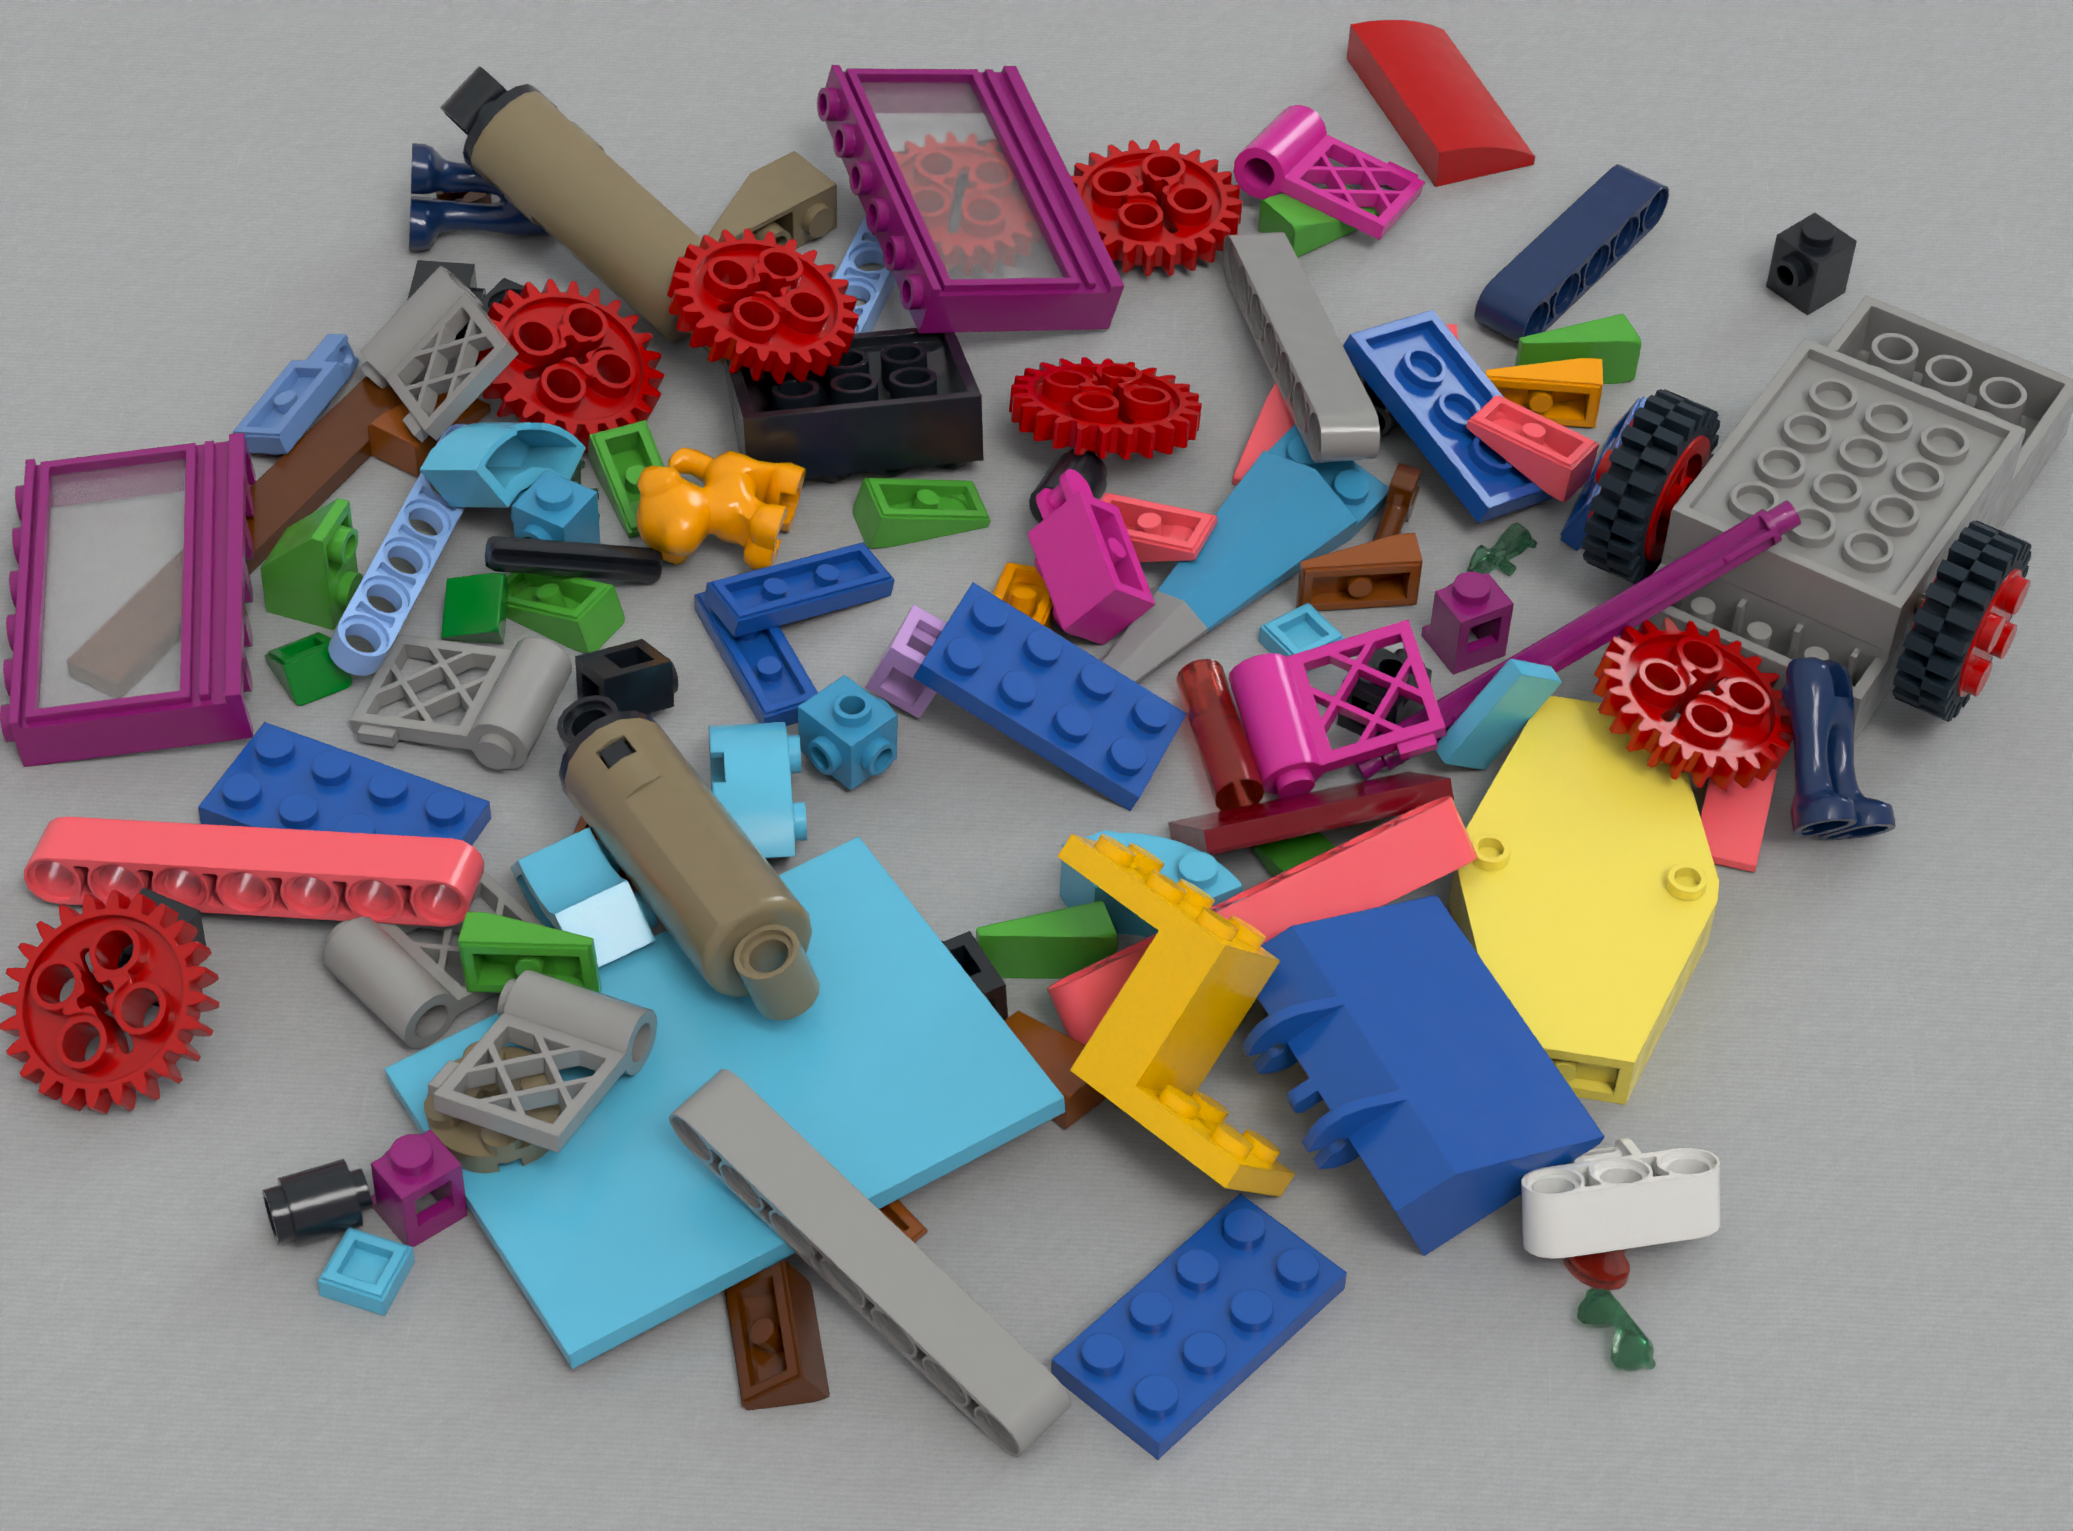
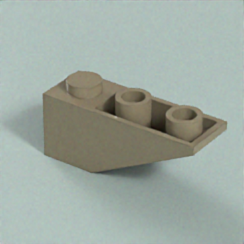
[708,151,837,249]

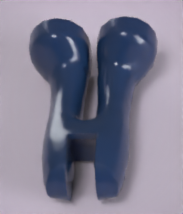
[409,143,549,251]
[1781,657,1896,840]

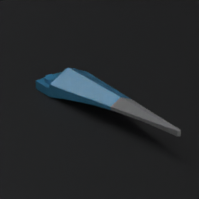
[1103,425,1389,683]

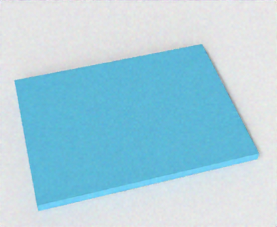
[384,836,1066,1369]

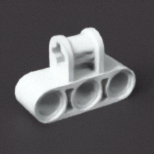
[1521,1138,1720,1259]

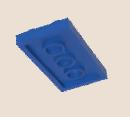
[1343,310,1553,523]
[913,582,1187,811]
[198,722,491,845]
[1051,1193,1347,1460]

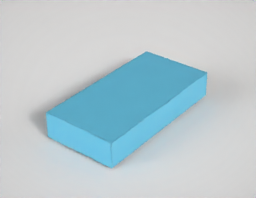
[1436,659,1562,770]

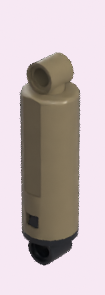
[440,66,724,365]
[557,695,820,1021]

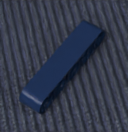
[1474,164,1669,343]

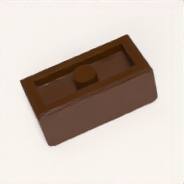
[725,1260,830,1411]

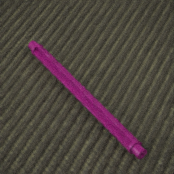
[1355,500,1801,780]

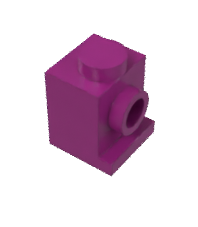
[1421,572,1514,675]
[371,1129,468,1248]

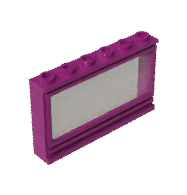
[817,65,1124,333]
[0,432,256,767]

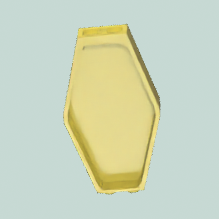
[1449,696,1719,1105]

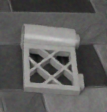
[360,266,519,442]
[350,634,572,770]
[323,871,545,1049]
[428,970,657,1153]

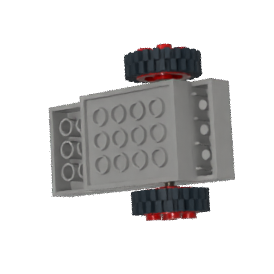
[1582,295,2073,742]

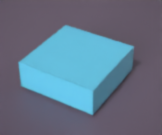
[1258,602,1346,673]
[318,1228,415,1316]

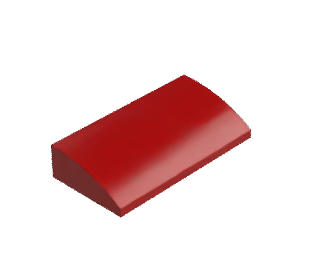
[1347,20,1535,187]

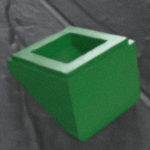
[441,573,509,644]
[264,632,352,706]

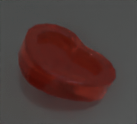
[1562,1249,1630,1291]

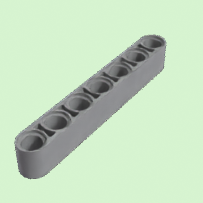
[1223,232,1380,463]
[669,1069,1071,1457]

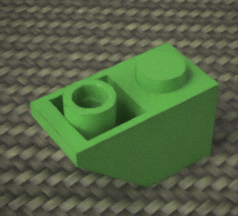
[260,498,363,630]

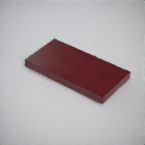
[1168,772,1454,855]

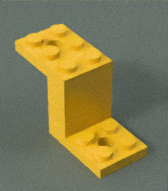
[1057,834,1295,1197]

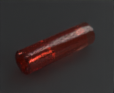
[1176,659,1264,811]

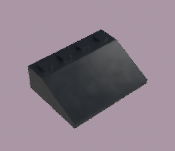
[723,328,984,481]

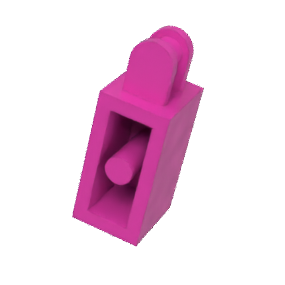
[1027,469,1155,645]

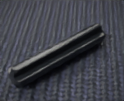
[485,536,663,583]

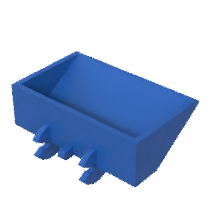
[1241,895,1605,1256]

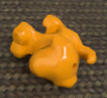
[636,448,806,570]

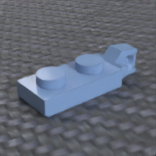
[233,334,359,455]

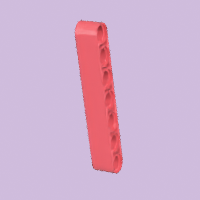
[1047,796,1478,1045]
[24,817,484,927]

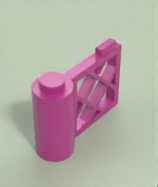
[1233,105,1425,240]
[1228,619,1447,798]

